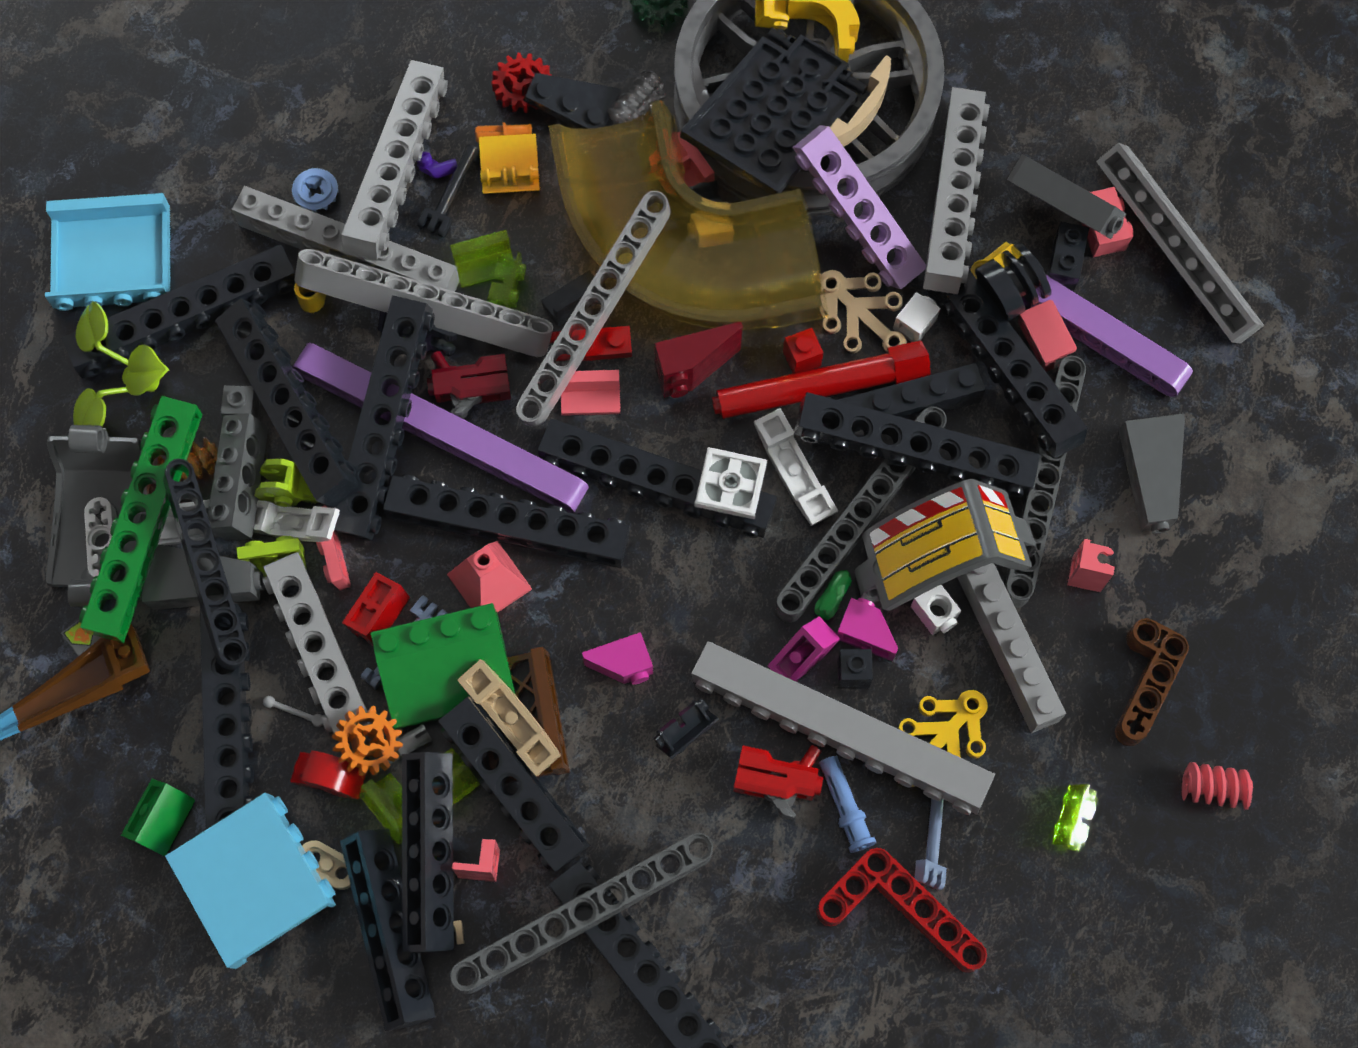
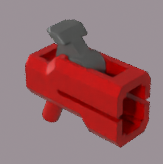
[733,745,823,820]

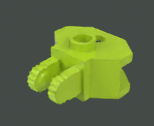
[254,459,319,507]

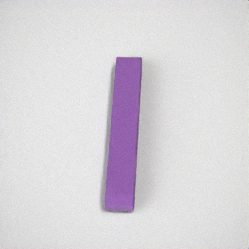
[1022,275,1193,397]

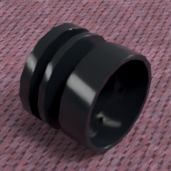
[975,242,1052,322]

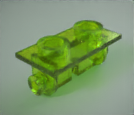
[487,252,526,308]
[1052,784,1099,852]

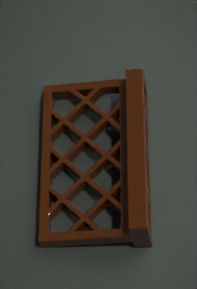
[488,646,570,785]

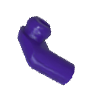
[417,152,457,179]

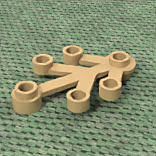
[817,270,907,353]

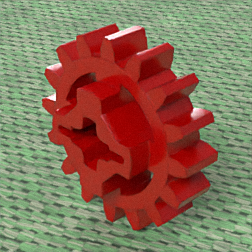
[491,53,552,113]

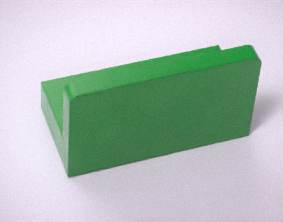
[121,778,195,856]

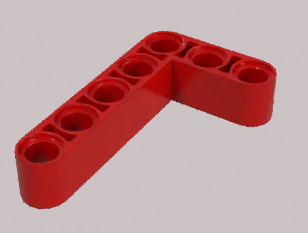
[816,848,987,973]

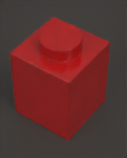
[783,328,824,373]

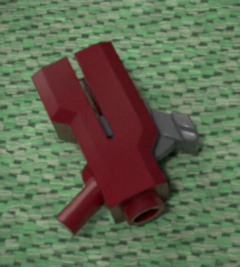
[427,351,511,419]

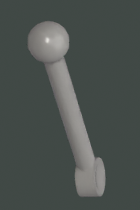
[263,696,323,727]

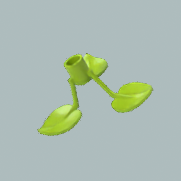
[73,301,169,426]

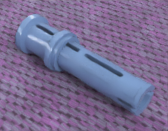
[819,756,876,853]

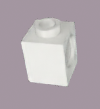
[893,292,940,342]
[911,585,961,635]

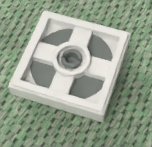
[694,447,767,519]

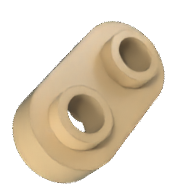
[302,840,351,890]

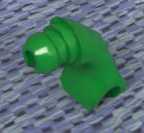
[814,570,852,620]

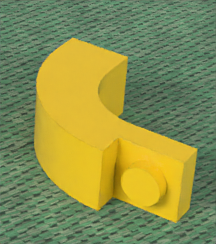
[786,0,860,63]

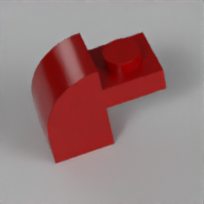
[290,750,367,800]

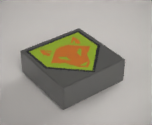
[61,620,101,656]

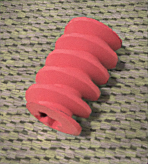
[1182,762,1253,810]

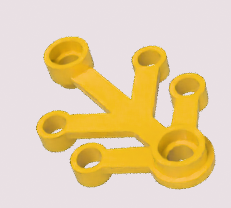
[898,690,988,787]

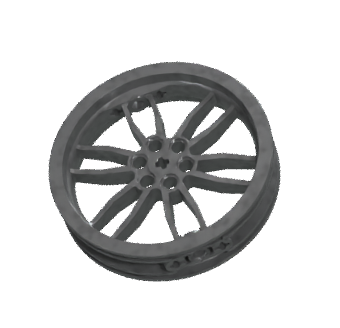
[674,0,944,216]

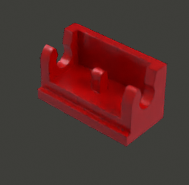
[342,572,410,646]

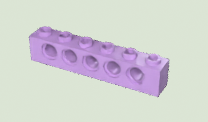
[792,125,926,289]

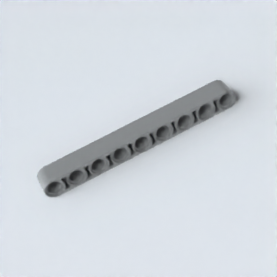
[516,191,670,427]
[294,249,553,357]

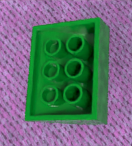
[371,603,516,730]

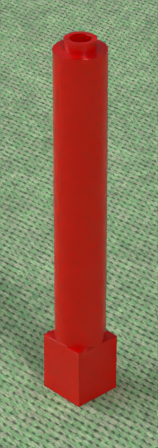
[711,340,931,419]

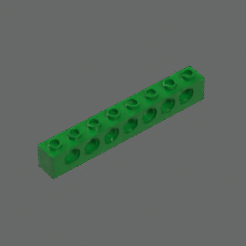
[79,396,203,643]

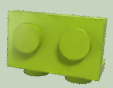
[237,536,307,577]

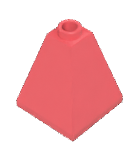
[447,541,532,613]

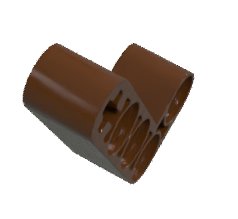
[1115,618,1189,746]

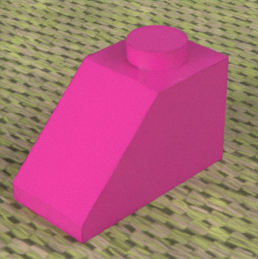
[837,598,898,661]
[768,616,841,682]
[582,632,653,685]

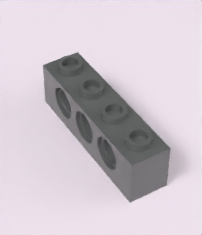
[208,413,269,541]

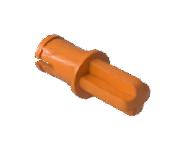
[475,122,532,143]

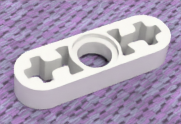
[84,497,120,581]

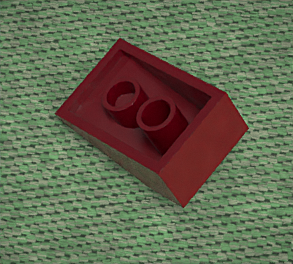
[654,321,743,398]

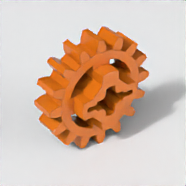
[332,706,403,776]

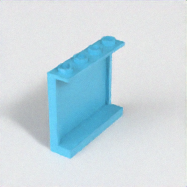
[45,193,170,311]
[165,793,336,969]

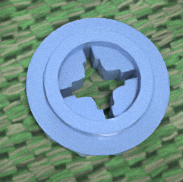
[292,168,339,212]

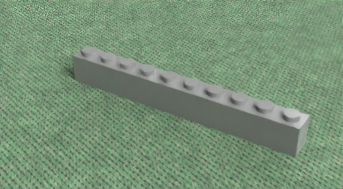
[691,641,995,815]

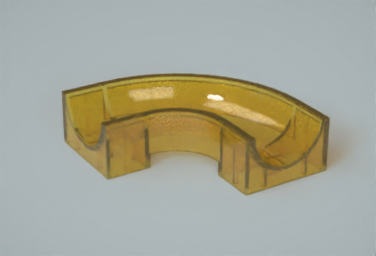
[549,100,829,329]

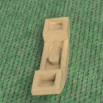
[824,55,891,156]
[458,659,561,776]

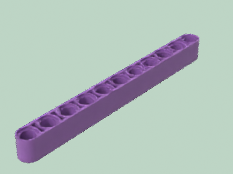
[292,343,589,513]

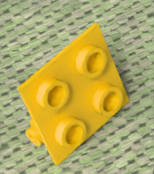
[479,134,540,194]

